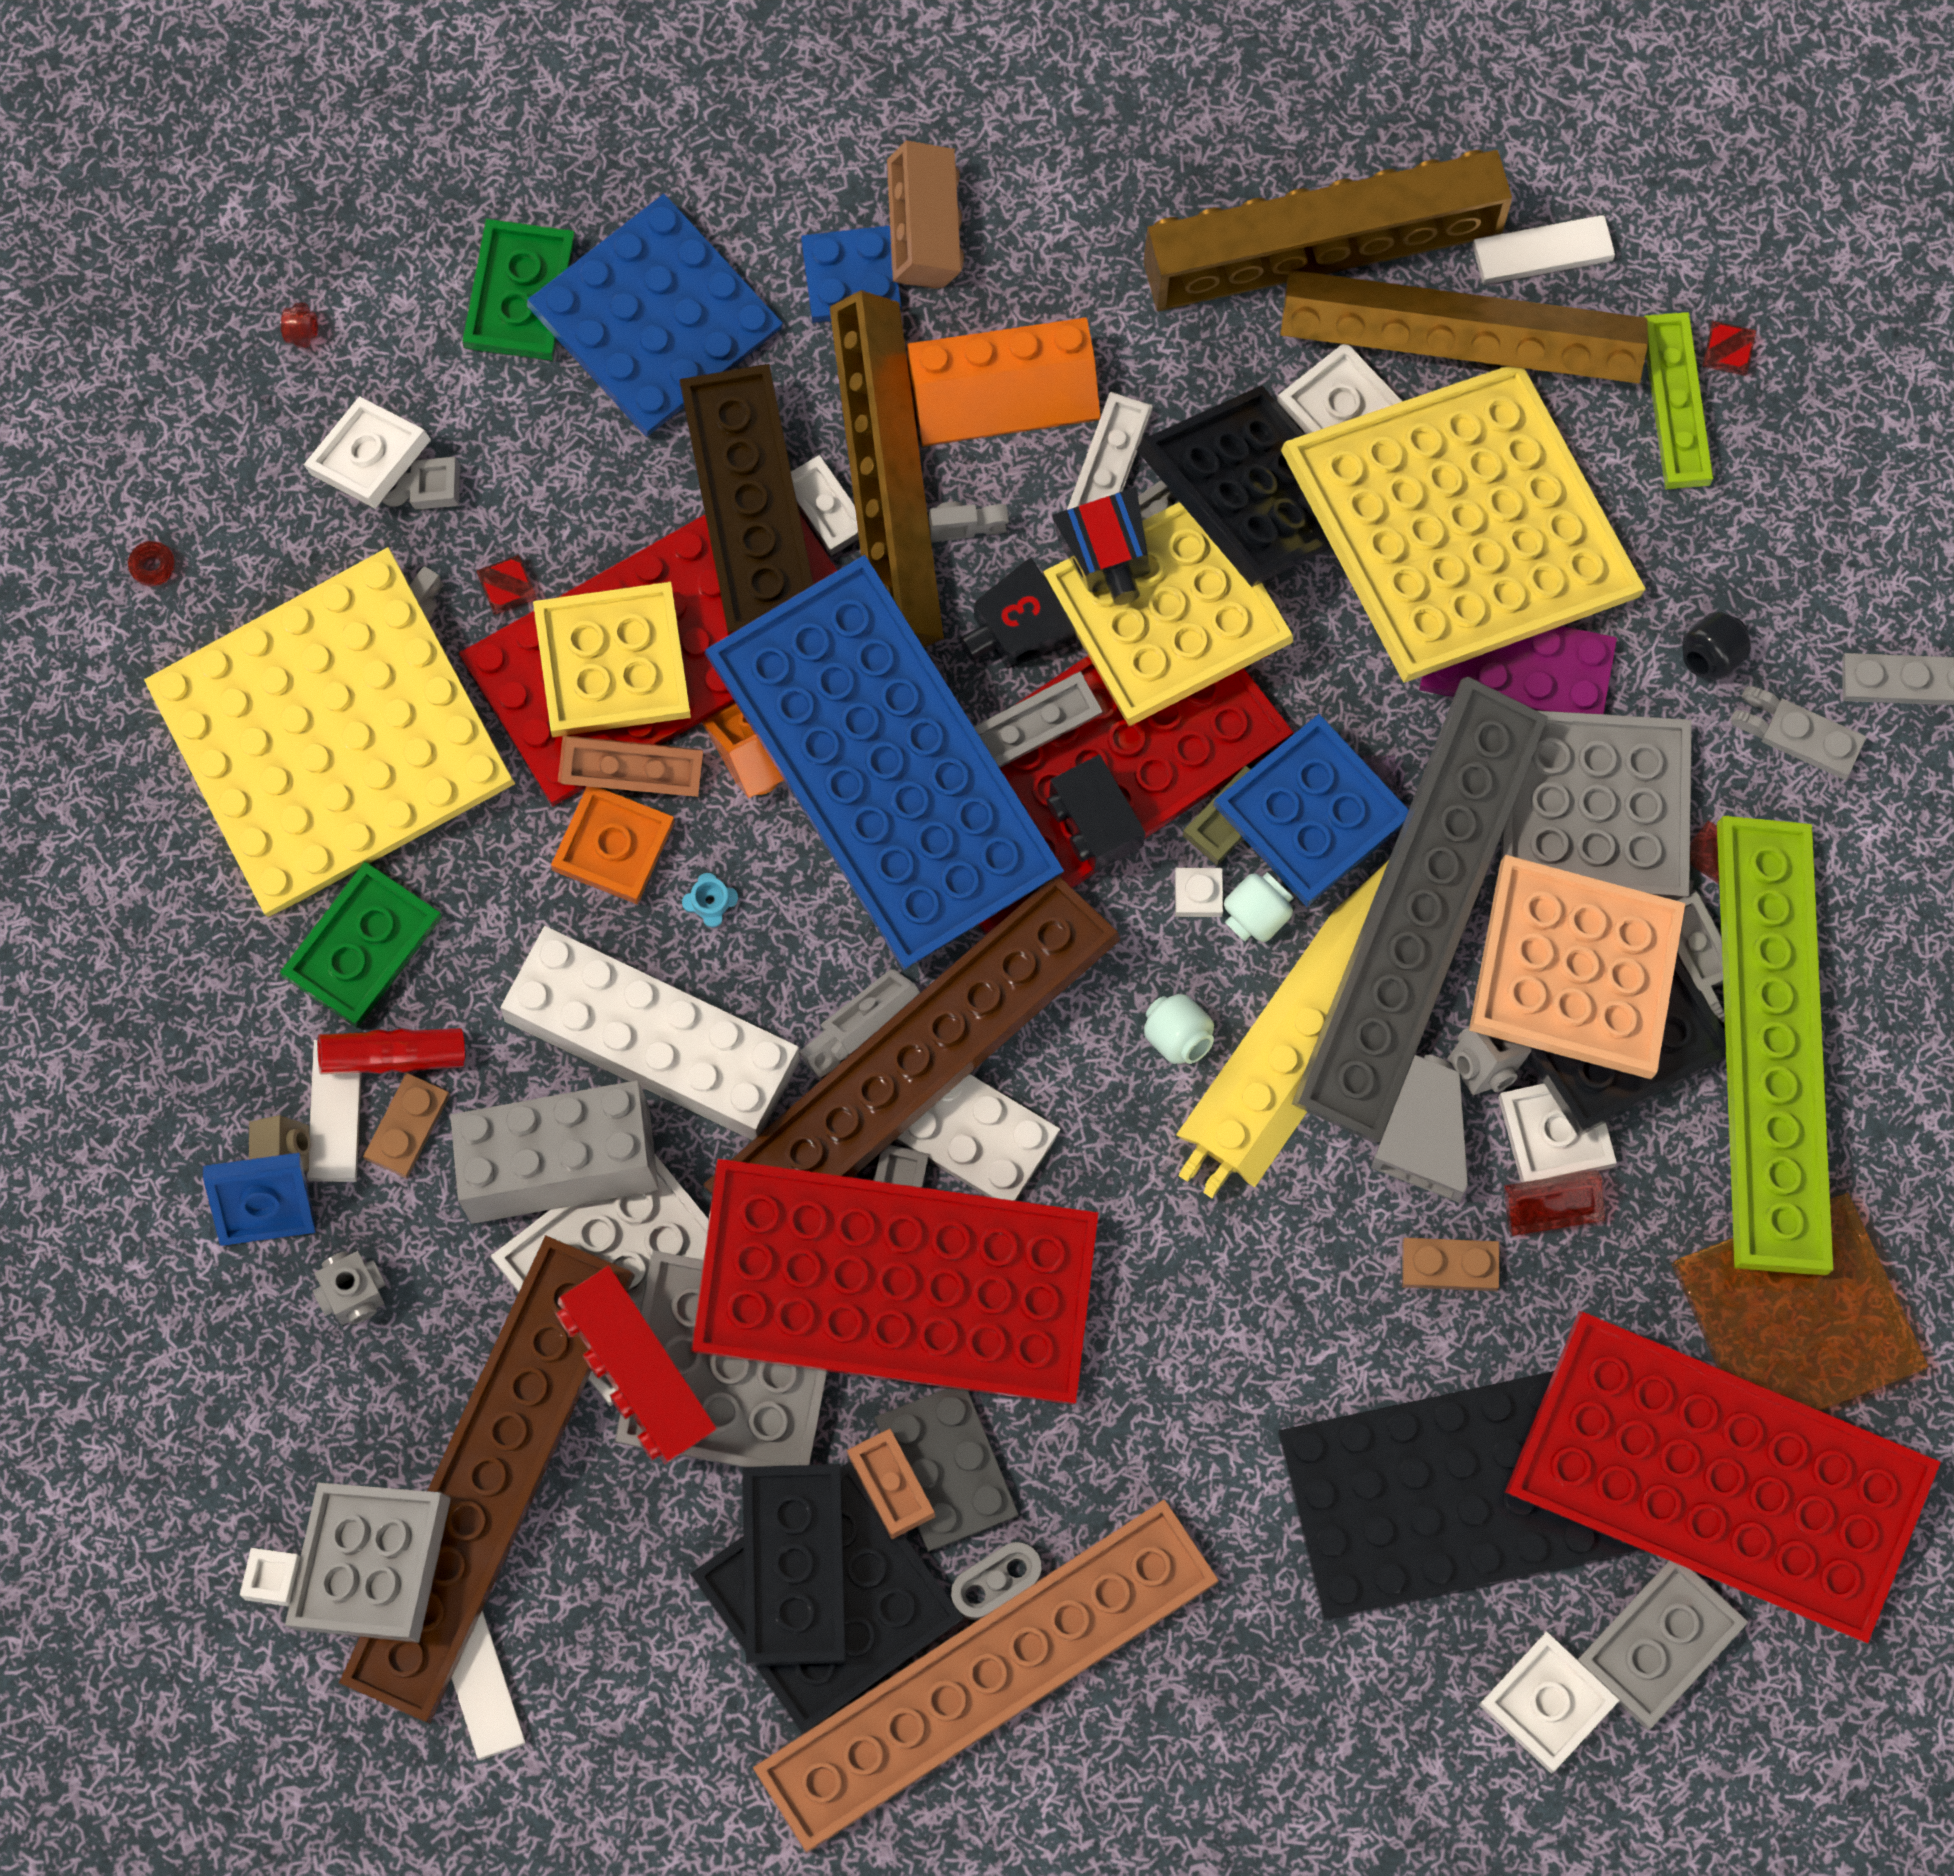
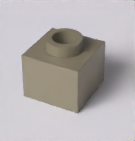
[249,1115,311,1172]

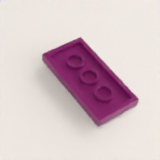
[1419,626,1617,715]

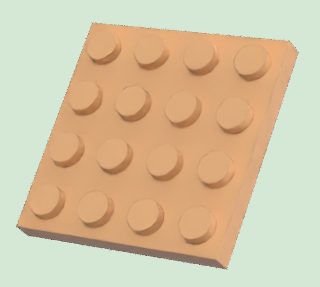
[1469,855,1685,1079]

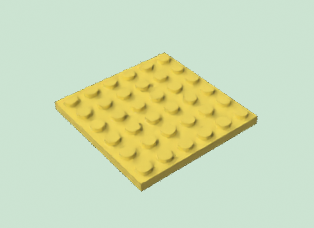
[1281,366,1645,683]
[144,547,515,917]

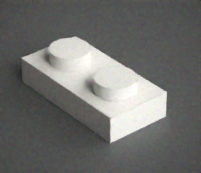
[791,455,859,556]

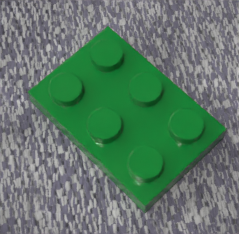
[462,219,576,361]
[280,862,442,1029]

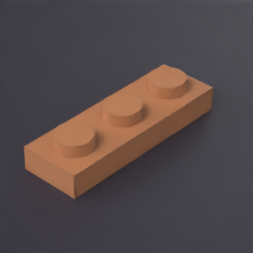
[558,735,703,797]

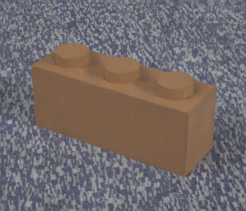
[887,140,964,288]

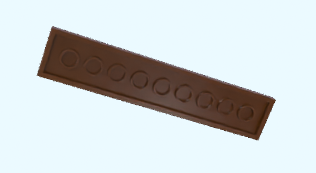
[703,876,1121,1195]
[339,1235,635,1724]

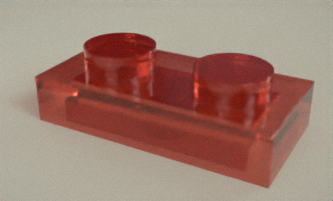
[1504,1170,1605,1236]

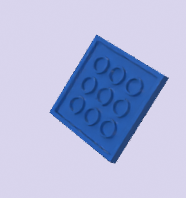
[527,193,783,438]

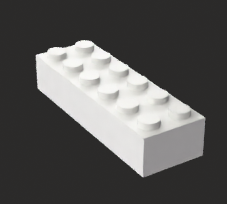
[500,926,800,1140]

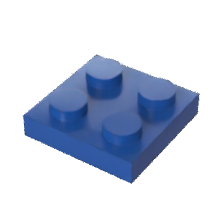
[801,225,901,323]
[203,1153,316,1246]

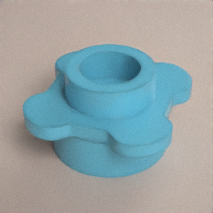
[682,873,738,928]

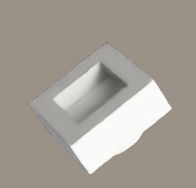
[1175,868,1223,917]
[240,1548,300,1606]

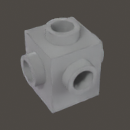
[1447,1026,1531,1095]
[312,1251,386,1326]

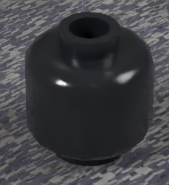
[1682,612,1751,680]

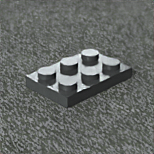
[874,1388,1019,1554]

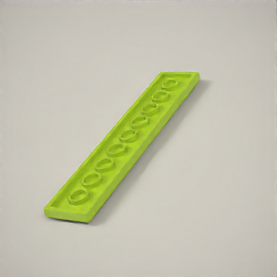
[1717,816,1833,1275]

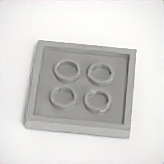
[285,1483,451,1642]

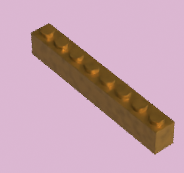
[1280,270,1648,384]
[829,290,944,648]

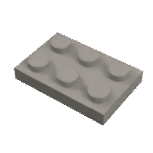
[1578,1561,1748,1731]

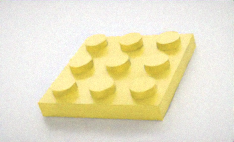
[533,582,691,737]

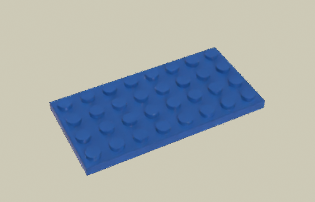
[705,555,1064,971]

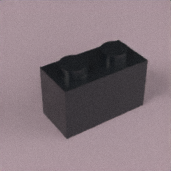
[1046,754,1146,872]

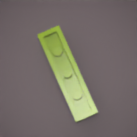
[1644,312,1713,489]

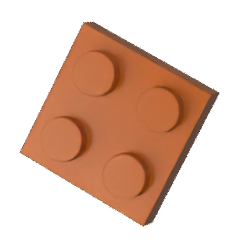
[551,786,675,905]

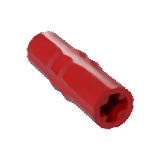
[317,1028,465,1075]

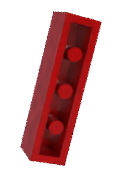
[555,1265,717,1465]

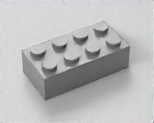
[450,1080,659,1224]

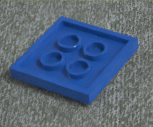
[1213,714,1409,907]

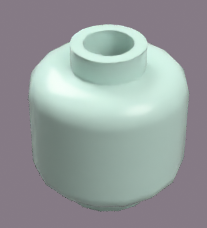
[1224,872,1294,942]
[1144,994,1214,1064]

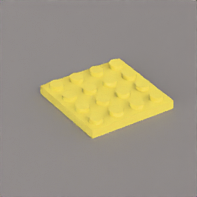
[1043,502,1293,726]

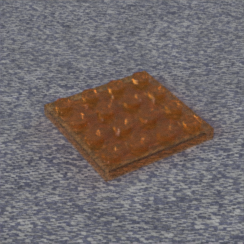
[1671,1193,1929,1412]

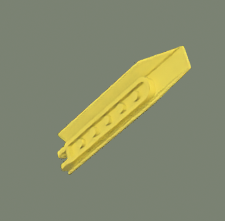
[1176,860,1389,1198]

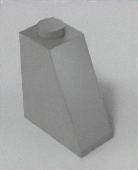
[1371,1055,1468,1203]

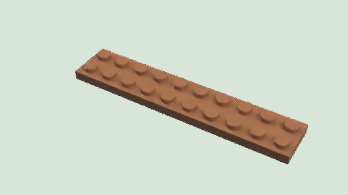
[753,1499,1219,1854]

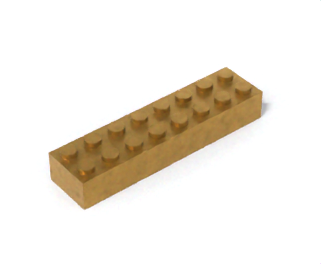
[1143,149,1512,312]

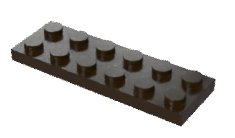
[679,364,813,636]

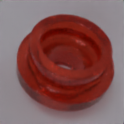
[281,302,318,348]
[128,541,175,586]

